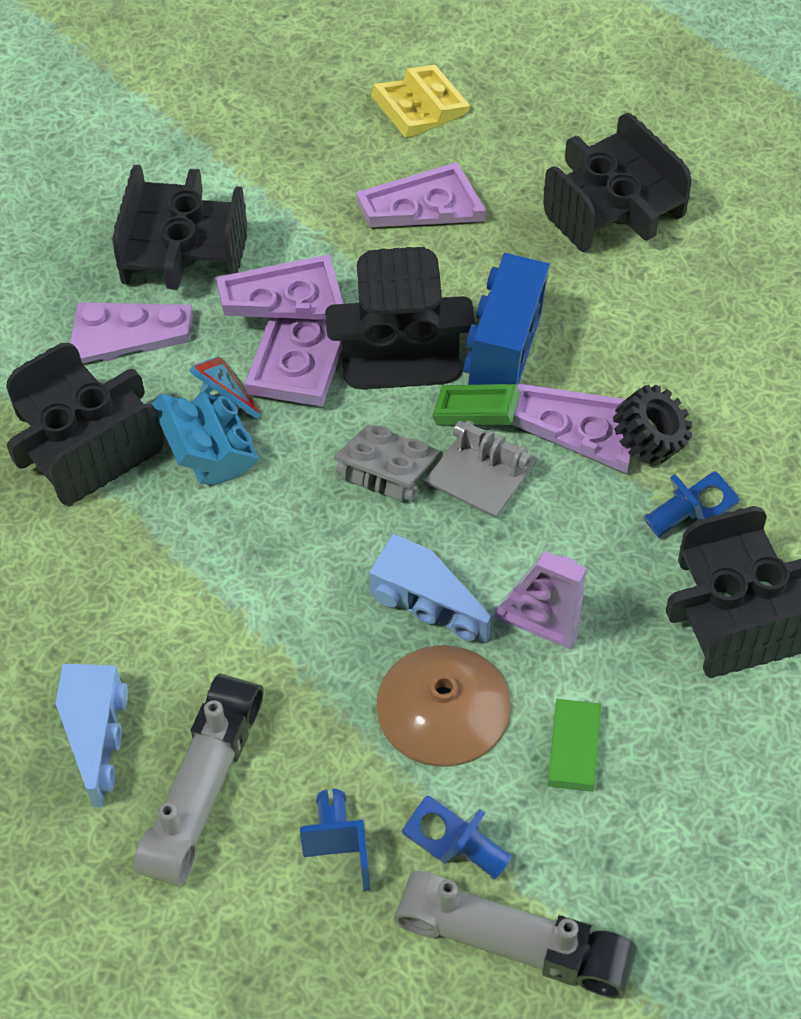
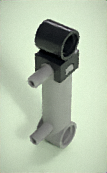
[134,673,264,887]
[394,871,637,999]

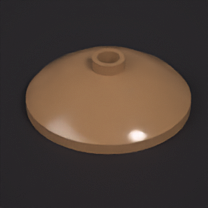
[376,645,511,767]

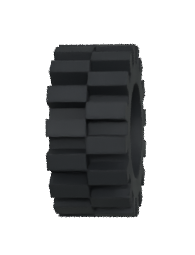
[613,385,692,465]

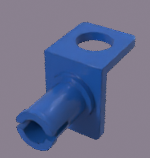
[643,471,739,538]
[300,789,371,891]
[402,796,512,880]

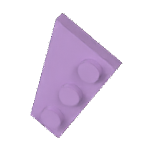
[356,162,486,227]
[216,254,344,320]
[70,302,193,363]
[512,383,631,474]
[492,551,587,650]

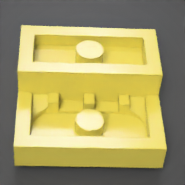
[371,65,470,138]

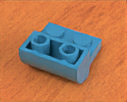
[151,391,259,484]

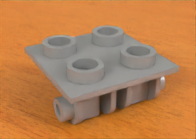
[425,420,538,518]
[333,424,441,502]

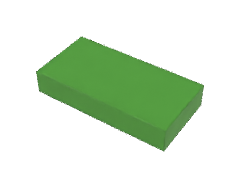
[432,384,520,425]
[547,698,601,792]

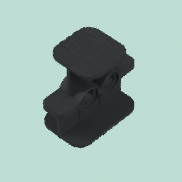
[543,113,692,252]
[112,164,247,290]
[325,247,475,390]
[6,343,164,506]
[666,506,801,678]

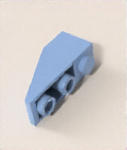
[369,534,491,643]
[55,663,128,808]

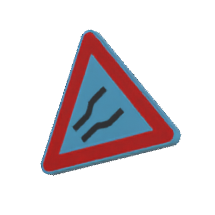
[189,356,262,419]

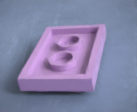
[245,317,342,407]

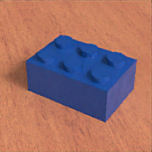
[463,252,550,385]

